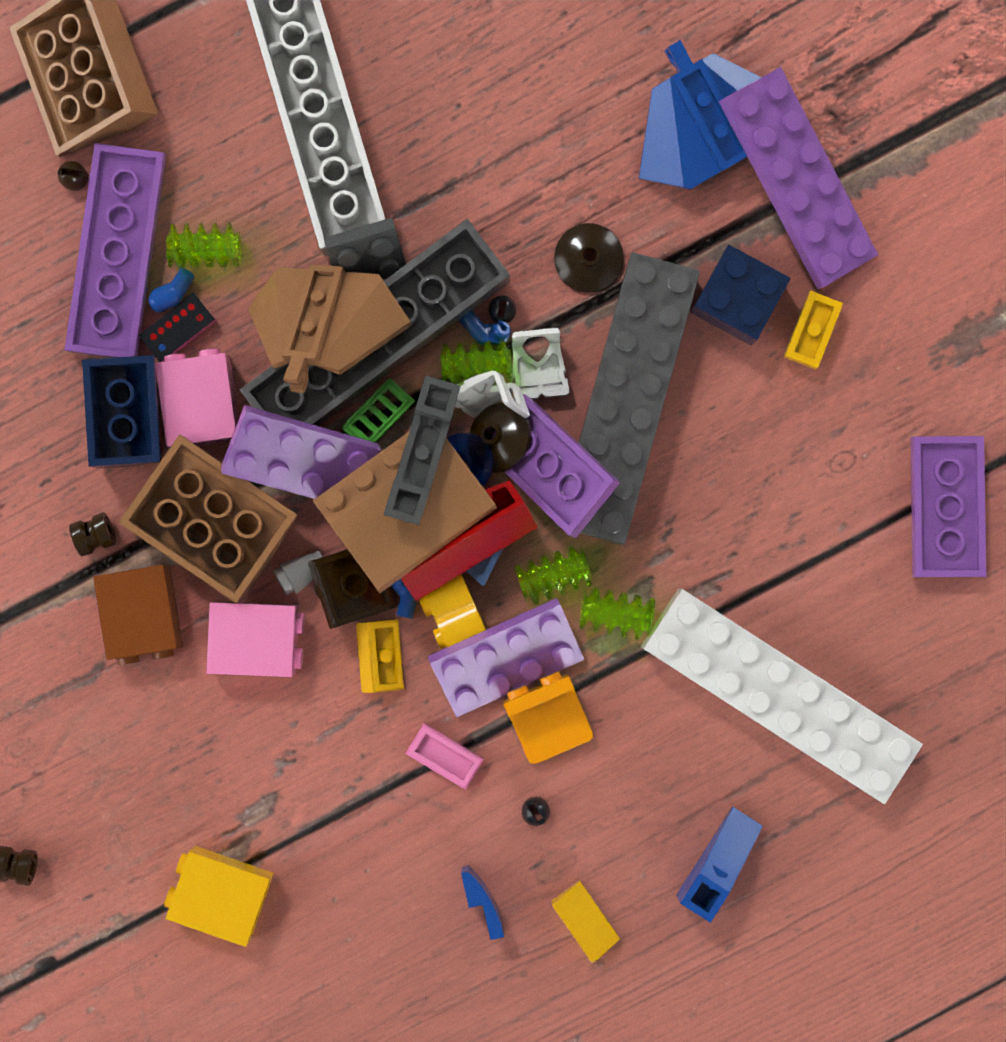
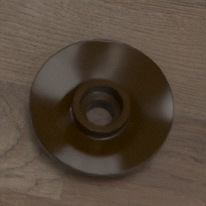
[554,223,624,293]
[468,403,531,473]

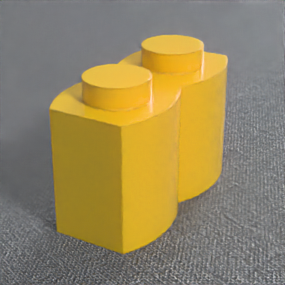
[419,574,486,649]

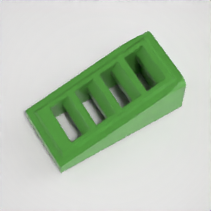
[341,377,416,443]

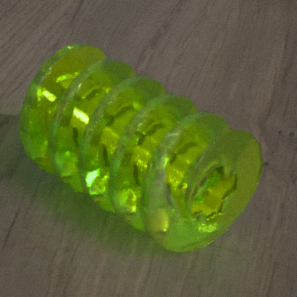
[166,222,242,268]
[440,340,513,385]
[514,546,593,605]
[579,587,655,640]

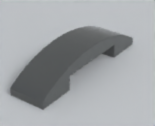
[384,375,461,526]

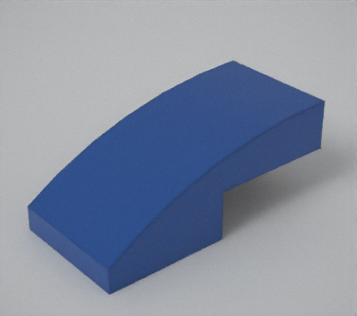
[461,865,504,940]

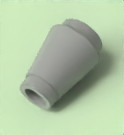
[273,551,322,596]

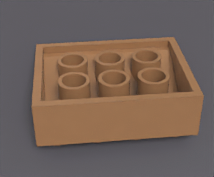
[9,0,158,157]
[313,432,497,593]
[118,434,298,603]

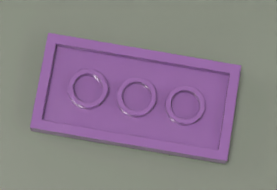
[491,394,621,538]
[221,405,381,499]
[910,436,986,577]
[428,598,585,717]

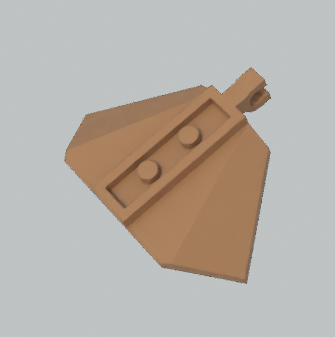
[248,264,412,393]

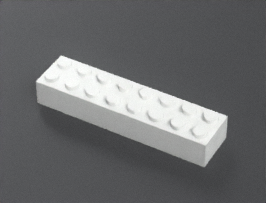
[246,0,386,256]
[641,588,923,804]

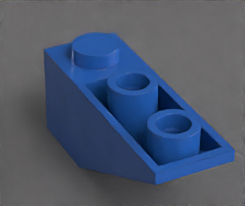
[676,806,763,923]

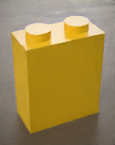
[164,846,274,947]

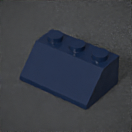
[82,355,161,469]

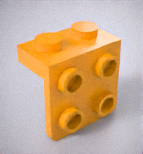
[503,671,593,764]

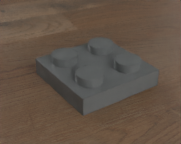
[323,218,406,280]

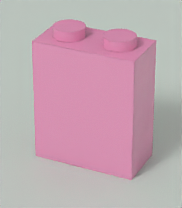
[155,349,239,448]
[207,602,305,677]

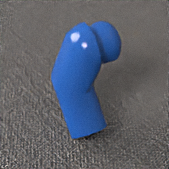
[148,268,195,313]
[459,310,511,345]
[391,579,417,619]

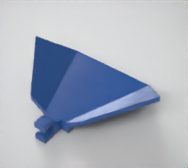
[638,40,761,190]

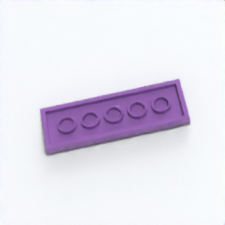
[719,67,878,289]
[65,143,166,358]

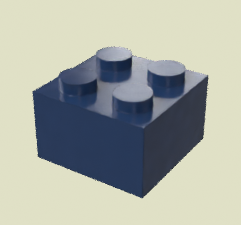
[690,244,791,345]

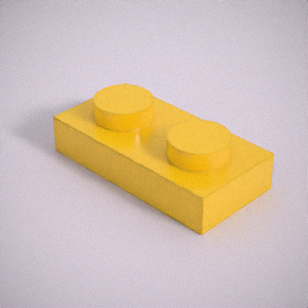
[783,291,843,370]

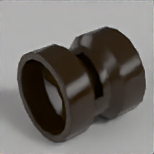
[69,512,117,556]
[0,846,38,886]

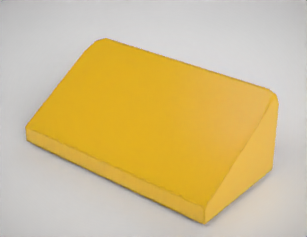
[356,619,404,693]
[551,880,620,963]

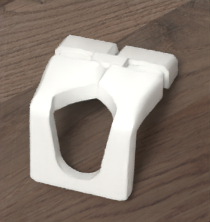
[512,328,569,400]
[455,370,530,418]

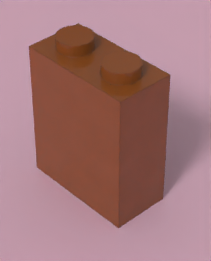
[93,564,183,665]

